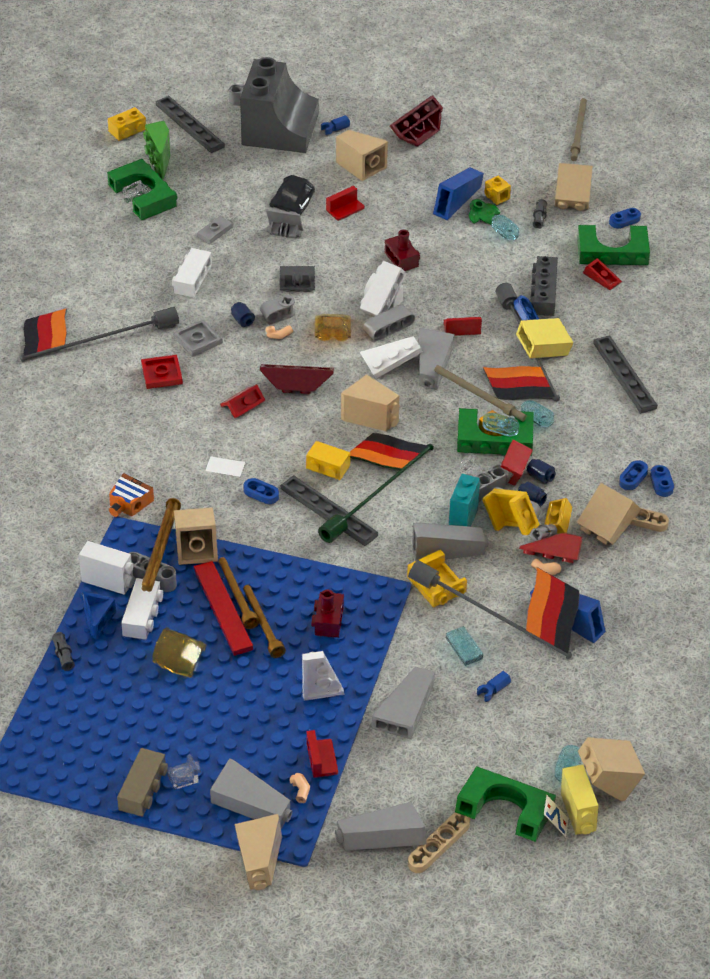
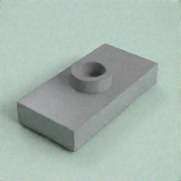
[197,216,233,244]

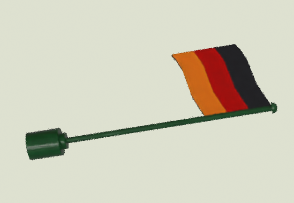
[318,433,434,543]

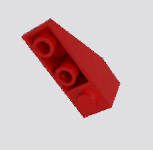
[519,533,583,563]

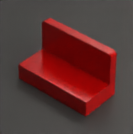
[326,185,365,221]
[444,317,482,336]
[220,384,265,418]
[501,440,533,486]
[306,730,338,778]

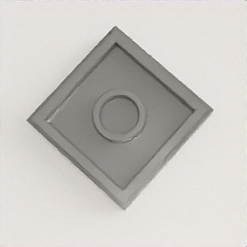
[173,320,223,357]

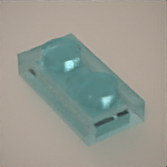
[446,626,483,666]

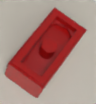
[583,258,622,290]

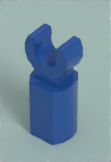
[321,115,350,135]
[477,671,511,702]

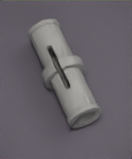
[530,524,557,540]

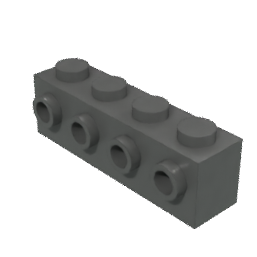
[530,256,558,316]

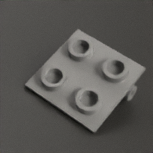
[266,209,303,238]

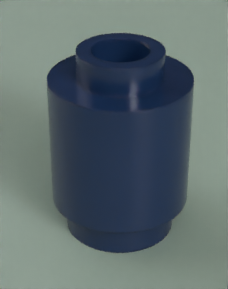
[231,302,255,327]
[527,459,556,484]
[518,482,547,507]

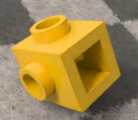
[484,175,511,205]

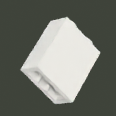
[79,541,135,595]

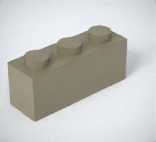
[117,748,168,817]

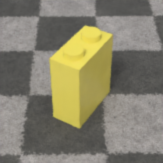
[516,318,573,358]
[561,764,598,835]

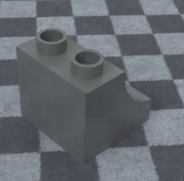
[240,57,319,153]

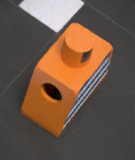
[109,473,154,517]

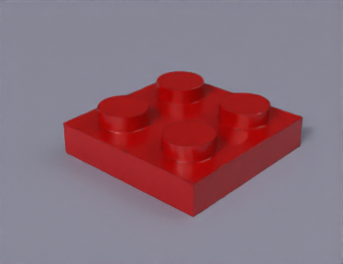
[141,354,183,389]

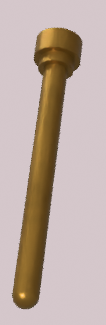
[218,557,259,629]
[243,585,286,658]

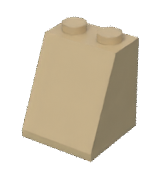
[336,130,388,181]
[555,163,593,211]
[341,374,400,431]
[577,483,641,545]
[174,507,218,565]
[578,737,645,801]
[235,814,282,890]

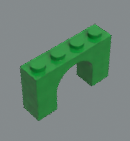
[107,159,178,221]
[577,225,650,265]
[457,408,534,456]
[455,766,556,842]

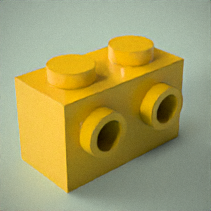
[107,107,146,141]
[306,441,350,480]

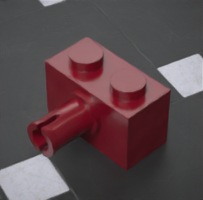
[384,229,420,271]
[311,589,344,638]

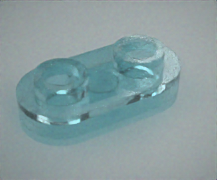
[491,215,519,240]
[521,400,554,427]
[482,413,519,436]
[555,745,581,782]

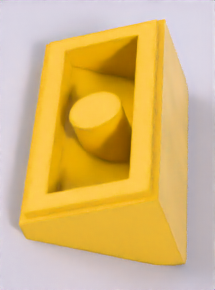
[544,498,572,534]

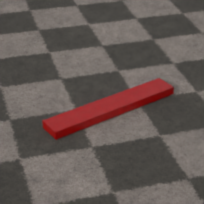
[194,561,253,656]

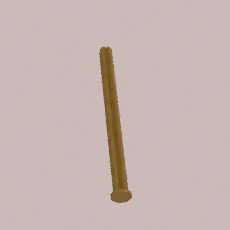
[141,498,181,592]

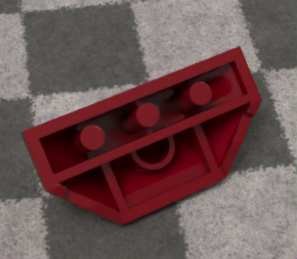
[390,95,443,147]
[260,364,334,394]

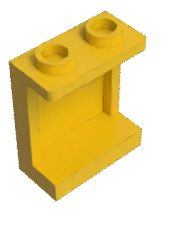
[482,488,540,536]
[407,549,467,608]

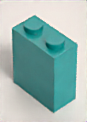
[449,474,480,527]

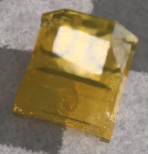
[315,314,351,341]
[152,627,206,678]

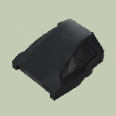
[269,175,315,215]

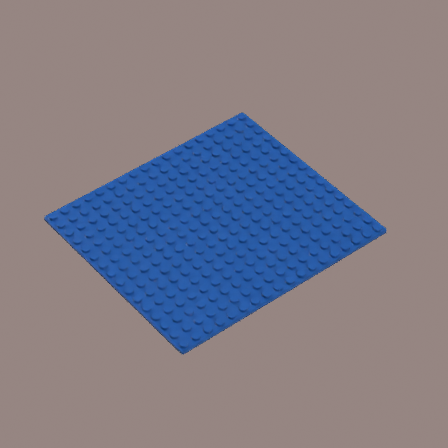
[0,517,412,867]

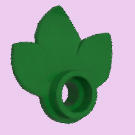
[468,199,500,225]

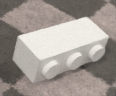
[172,248,212,298]
[360,261,407,317]
[122,578,163,640]

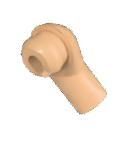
[266,325,293,339]
[531,558,561,575]
[290,773,310,803]

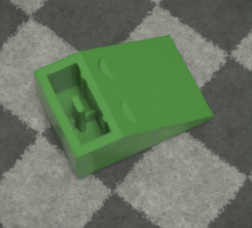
[143,121,171,180]

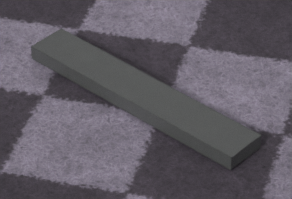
[155,96,225,153]
[593,335,658,414]
[280,475,378,546]

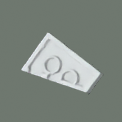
[360,336,423,379]
[302,651,345,701]

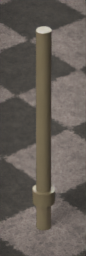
[570,98,587,161]
[434,365,527,421]

